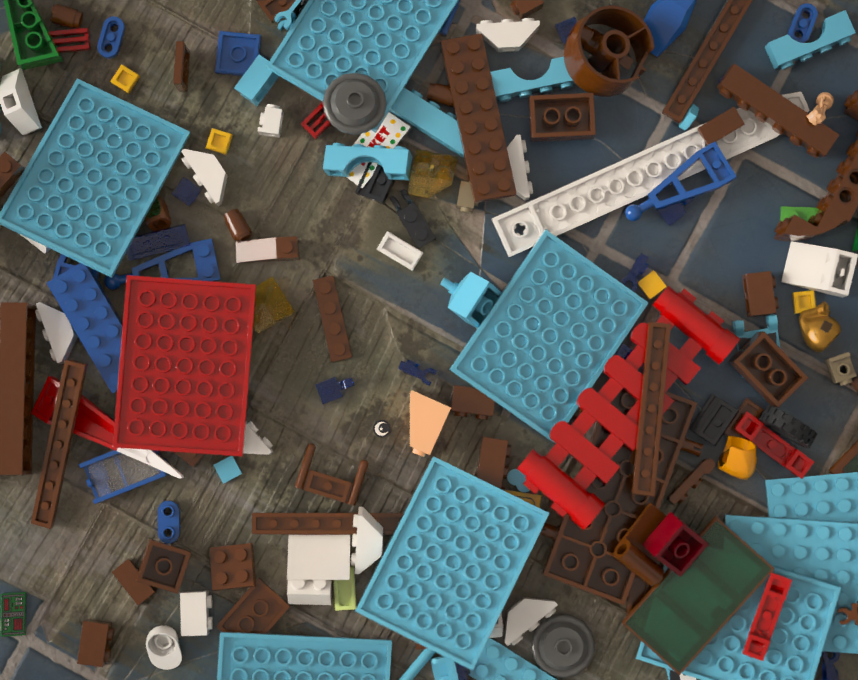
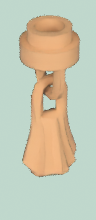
[807,92,834,125]

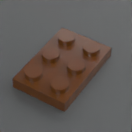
[216,578,291,634]

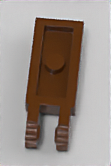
[666,458,716,505]

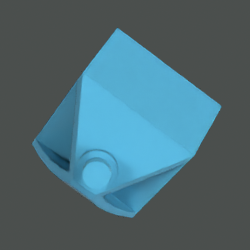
[440,272,502,328]

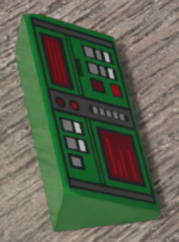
[1,592,26,637]

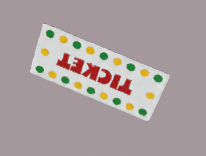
[347,112,410,188]

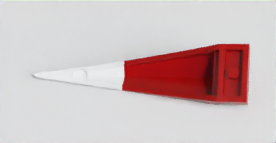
[31,376,185,479]

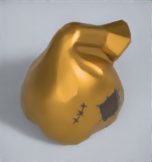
[799,301,841,352]

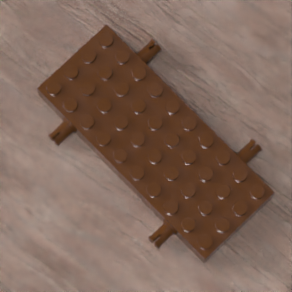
[540,389,704,605]

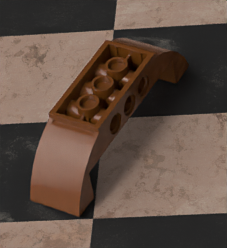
[774,90,858,242]

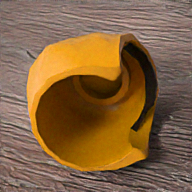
[718,436,757,480]

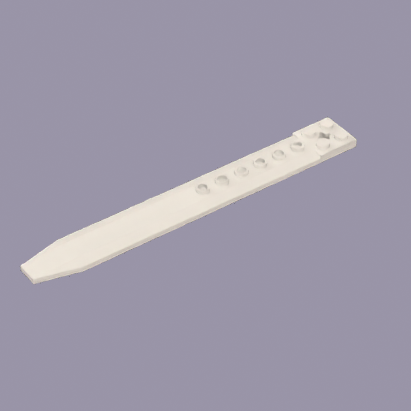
[492,92,810,257]

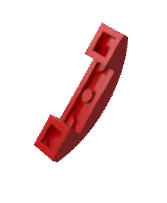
[734,411,814,479]
[742,572,792,661]

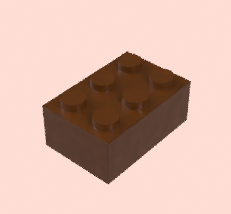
[529,93,596,142]
[728,332,808,408]

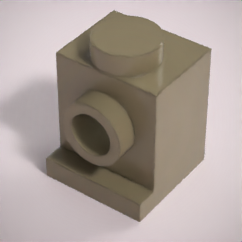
[457,181,479,214]
[825,352,856,386]

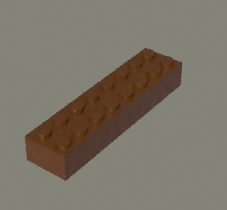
[0,302,36,475]

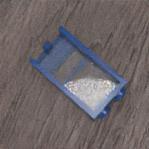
[79,450,169,504]

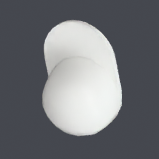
[146,625,182,670]

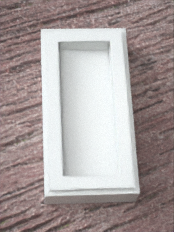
[377,231,423,271]

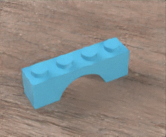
[765,10,856,70]
[490,57,576,102]
[323,143,412,181]

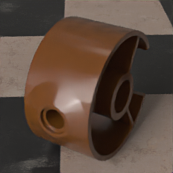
[564,6,654,97]

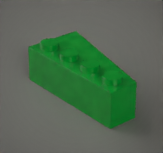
[3,0,64,70]

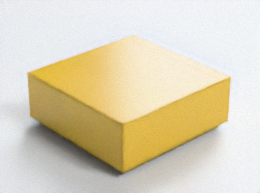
[110,64,140,94]
[206,128,233,155]
[637,270,667,300]
[792,290,816,314]

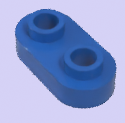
[788,3,818,43]
[97,16,125,59]
[158,501,180,543]

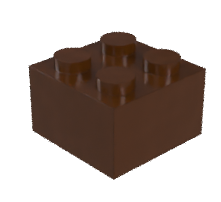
[136,538,191,594]

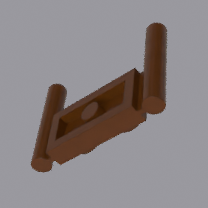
[295,443,369,506]

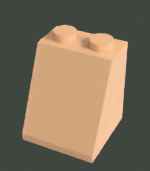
[410,390,451,457]

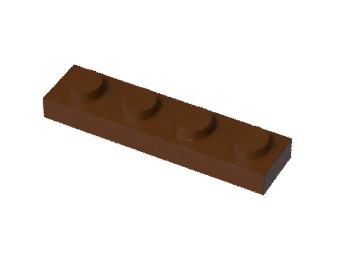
[313,275,352,362]

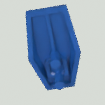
[643,0,697,58]

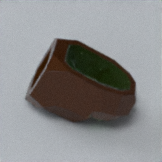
[145,195,171,232]

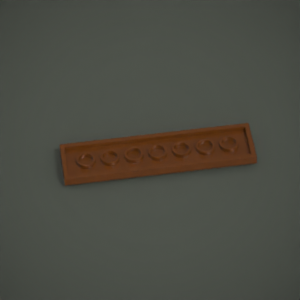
[440,33,517,203]

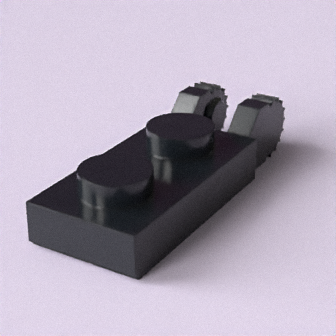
[389,189,436,249]

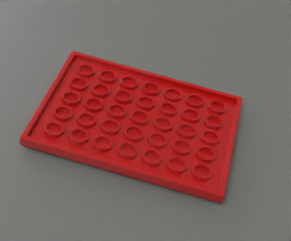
[113,275,256,457]

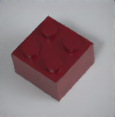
[642,512,709,577]

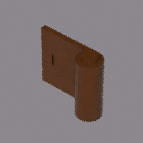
[614,503,666,586]

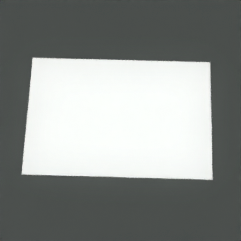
[287,535,350,580]

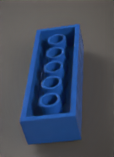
[47,263,123,393]

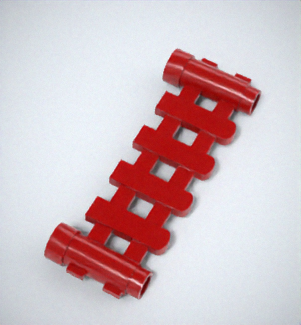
[517,285,740,530]

